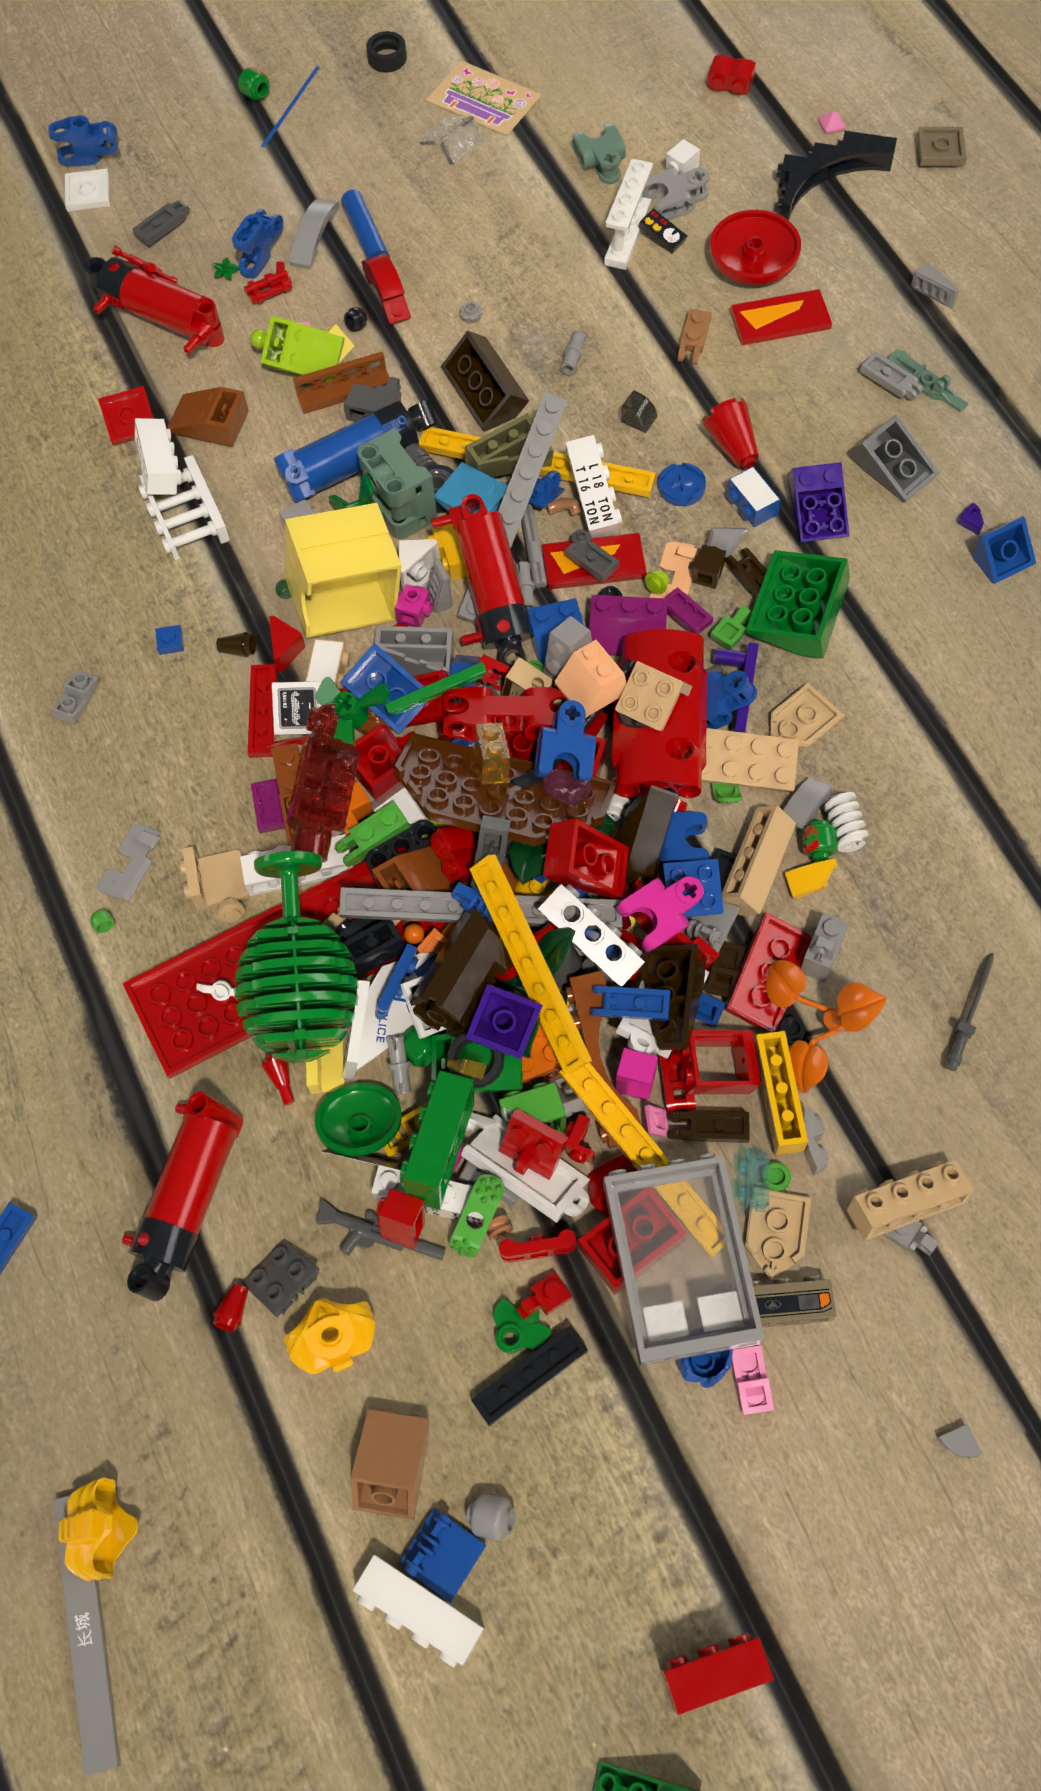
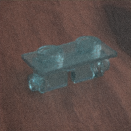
[739,1148,770,1214]

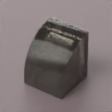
[621,390,657,433]

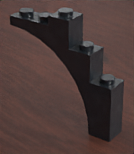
[776,130,897,221]

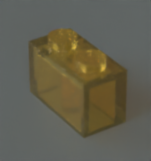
[474,723,510,784]

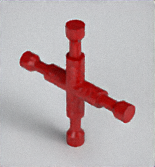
[111,245,178,284]

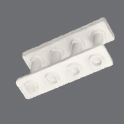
[604,159,653,270]
[138,455,230,560]

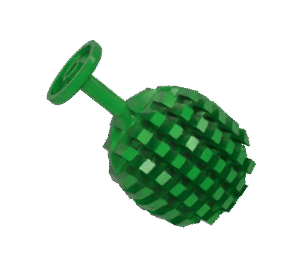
[234,851,359,1063]

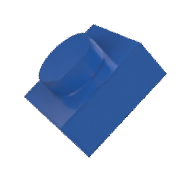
[155,625,184,655]

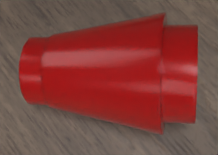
[213,1284,249,1332]

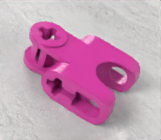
[616,877,704,953]

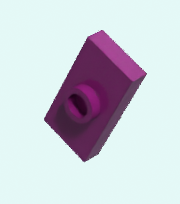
[665,587,714,634]
[251,779,285,834]

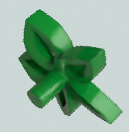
[212,258,239,281]

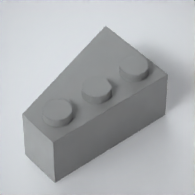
[543,616,592,701]
[375,626,455,676]

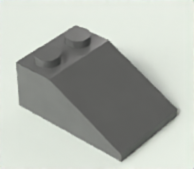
[850,415,939,503]

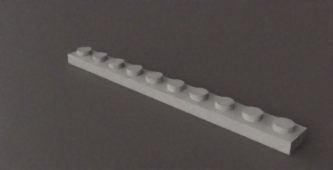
[457,391,568,626]
[339,887,622,930]

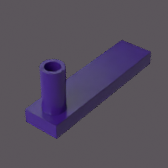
[714,642,759,733]

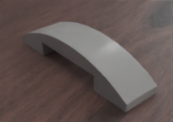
[289,198,339,269]

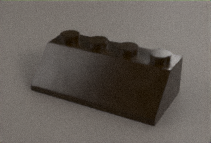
[440,330,529,431]

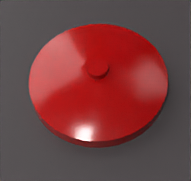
[709,209,801,285]

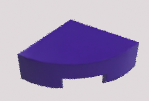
[957,502,984,535]

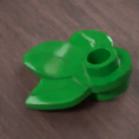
[493,1298,552,1354]

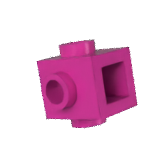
[395,584,433,627]

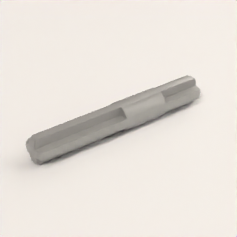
[522,503,547,589]

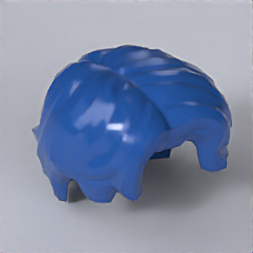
[678,1327,733,1388]

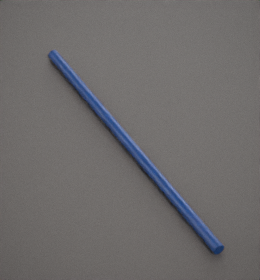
[261,66,319,148]

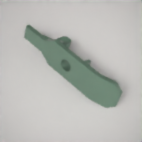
[887,350,968,412]

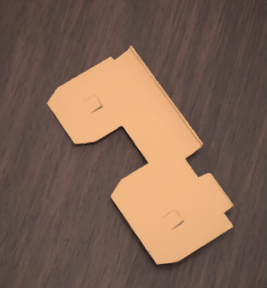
[649,542,698,598]

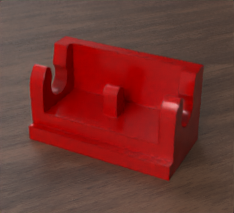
[476,654,511,691]

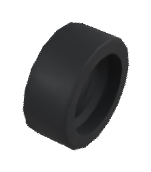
[366,31,407,72]
[447,1032,504,1088]

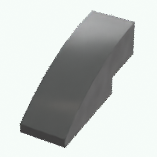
[471,815,511,888]

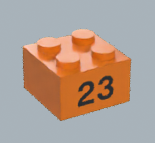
[518,1022,562,1092]

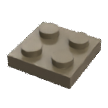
[917,127,966,166]

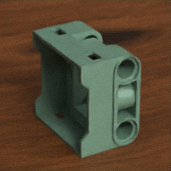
[357,428,437,540]

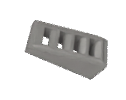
[911,263,959,309]
[427,560,453,613]

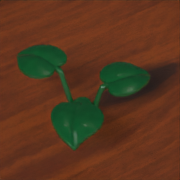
[510,814,616,885]
[493,928,576,1058]

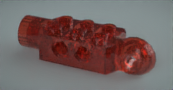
[286,702,360,863]

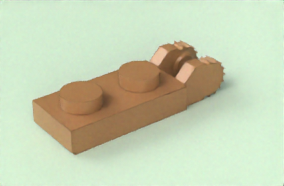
[678,309,712,364]

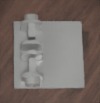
[682,902,741,953]

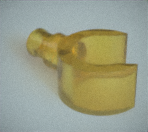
[447,1059,487,1080]

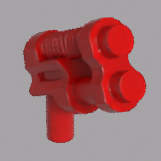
[244,261,293,305]

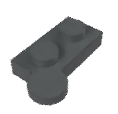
[565,529,619,582]

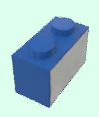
[726,466,781,527]

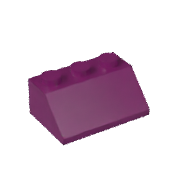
[589,595,668,656]

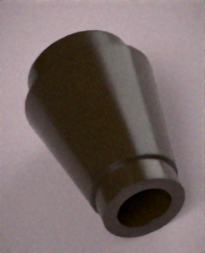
[216,632,256,657]

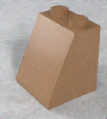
[351,1409,429,1520]

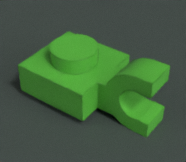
[710,605,751,650]

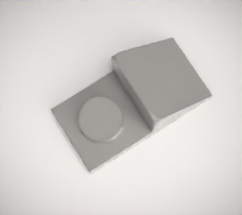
[549,1076,589,1120]

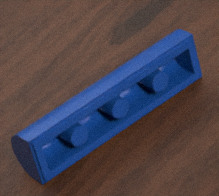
[341,189,390,259]

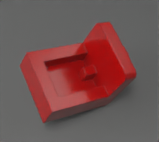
[565,1114,595,1164]

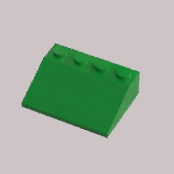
[746,550,850,659]

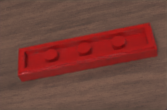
[247,664,277,758]

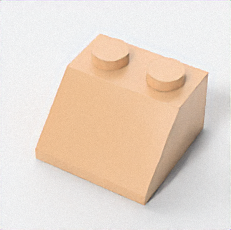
[555,640,626,718]

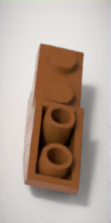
[271,743,315,846]

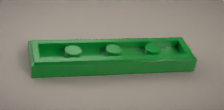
[385,662,487,717]

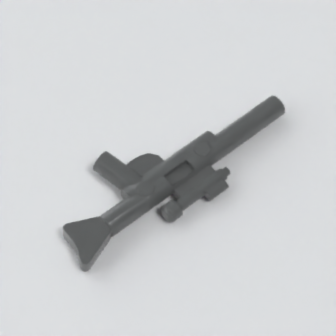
[316,1200,446,1261]

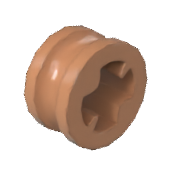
[487,1215,513,1241]

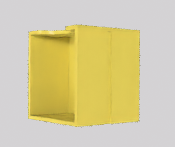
[284,503,402,638]

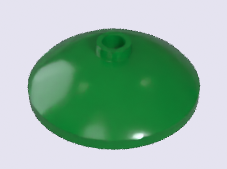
[315,1083,402,1156]

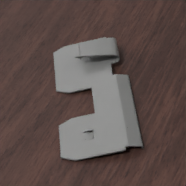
[96,824,161,902]

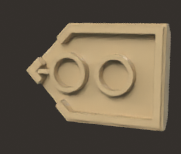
[771,682,845,748]
[745,1187,812,1280]

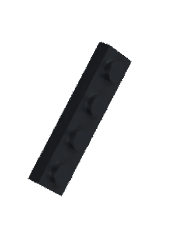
[471,1325,588,1427]

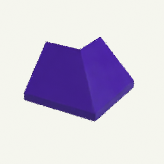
[466,984,543,1060]

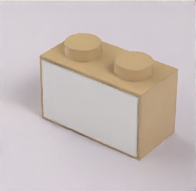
[305,639,351,689]

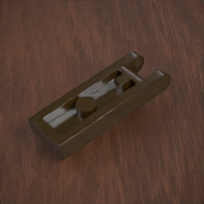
[725,548,767,599]

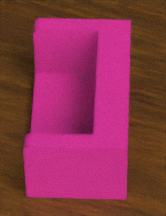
[616,1048,658,1101]

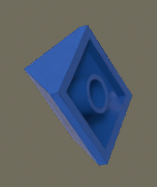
[972,516,1037,584]

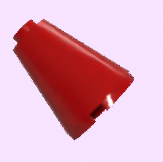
[702,398,759,469]

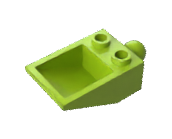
[250,315,345,382]

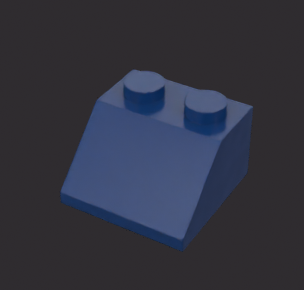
[527,598,584,666]

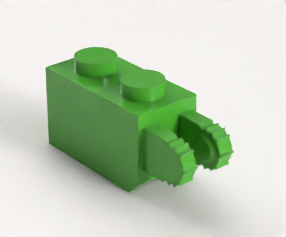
[334,801,411,867]

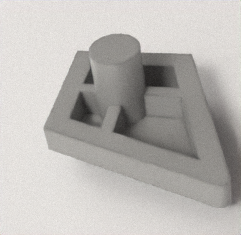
[707,527,750,558]

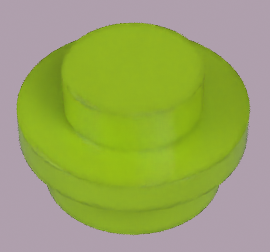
[645,570,669,594]

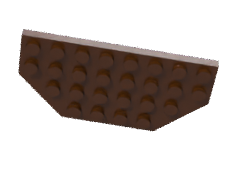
[395,733,616,846]

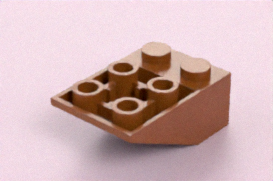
[167,387,249,447]
[372,846,471,925]

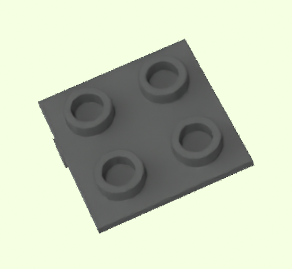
[242,1239,319,1318]

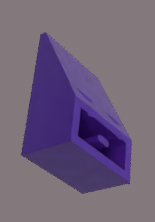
[787,462,850,543]

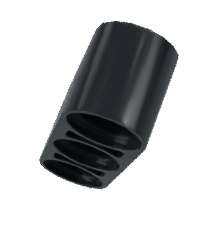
[366,821,437,879]

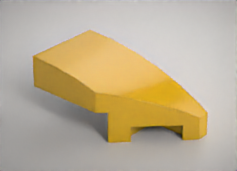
[785,859,838,900]

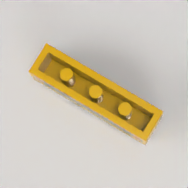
[754,1031,808,1155]

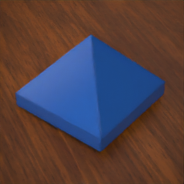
[696,993,726,1028]

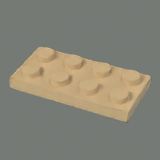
[702,728,799,793]

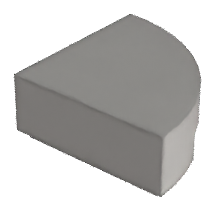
[938,1424,982,1458]

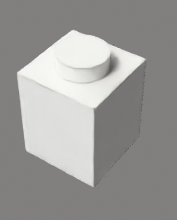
[665,139,700,174]

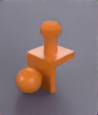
[404,923,457,954]

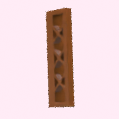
[293,351,390,414]

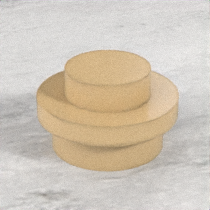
[217,898,245,923]

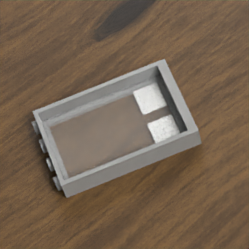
[603,1153,765,1366]

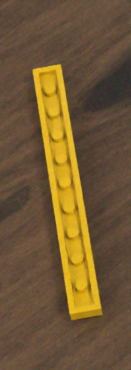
[419,427,656,498]

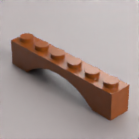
[565,970,641,1149]

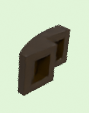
[706,942,745,998]

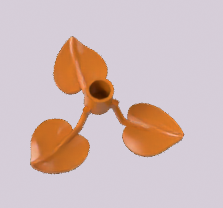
[766,960,887,1093]

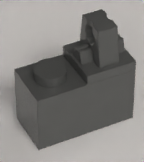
[344,377,402,422]

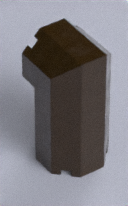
[410,907,513,1036]

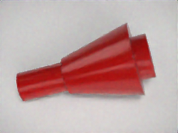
[261,1052,295,1106]

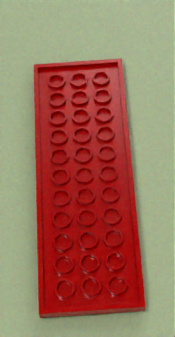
[122,848,450,1079]

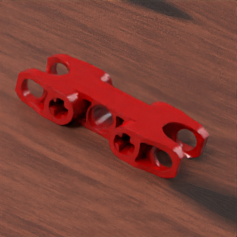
[443,686,572,741]

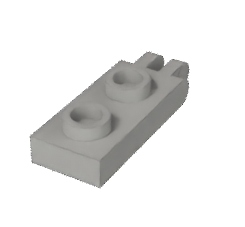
[860,351,923,400]

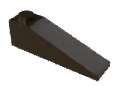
[613,785,678,889]
[640,944,706,1050]

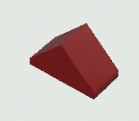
[269,616,305,672]

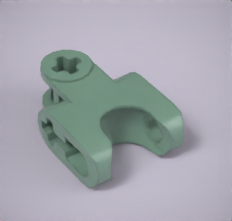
[572,123,626,184]

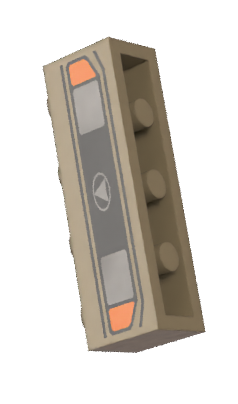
[707,1275,837,1331]

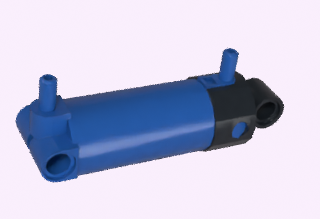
[273,399,439,504]

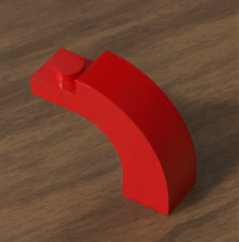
[361,253,411,325]

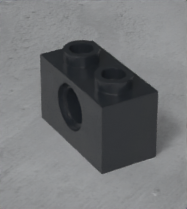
[342,920,405,978]

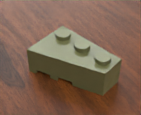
[465,413,554,477]

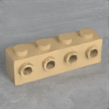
[722,805,796,915]
[847,1160,974,1241]

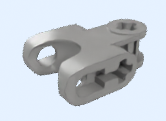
[643,168,710,220]

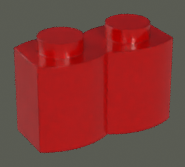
[707,55,756,95]
[430,826,477,885]

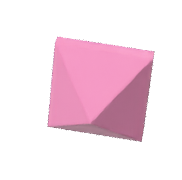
[818,111,846,134]
[642,1105,669,1138]

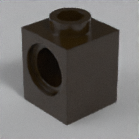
[692,544,726,589]

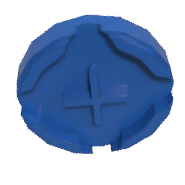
[658,463,706,507]

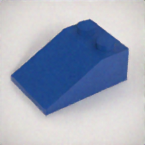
[340,643,429,734]

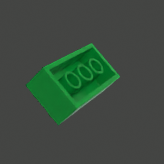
[400,1071,475,1210]

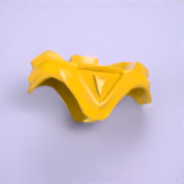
[283,1298,375,1374]
[58,1477,138,1582]

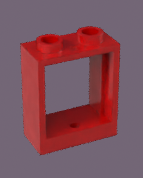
[677,1030,761,1095]

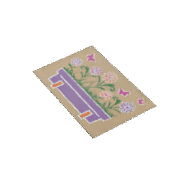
[426,60,542,135]

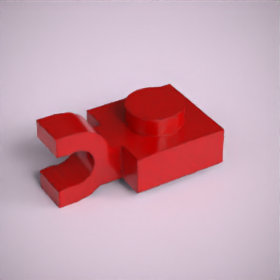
[517,1272,572,1320]

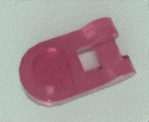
[542,769,593,807]

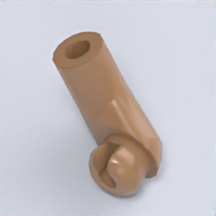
[546,498,582,516]

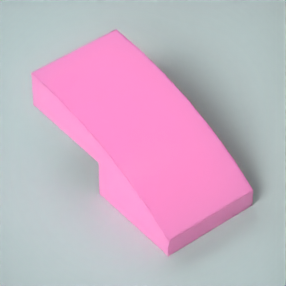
[732,1344,774,1415]

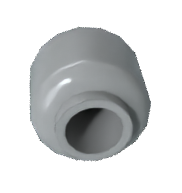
[466,1494,516,1541]

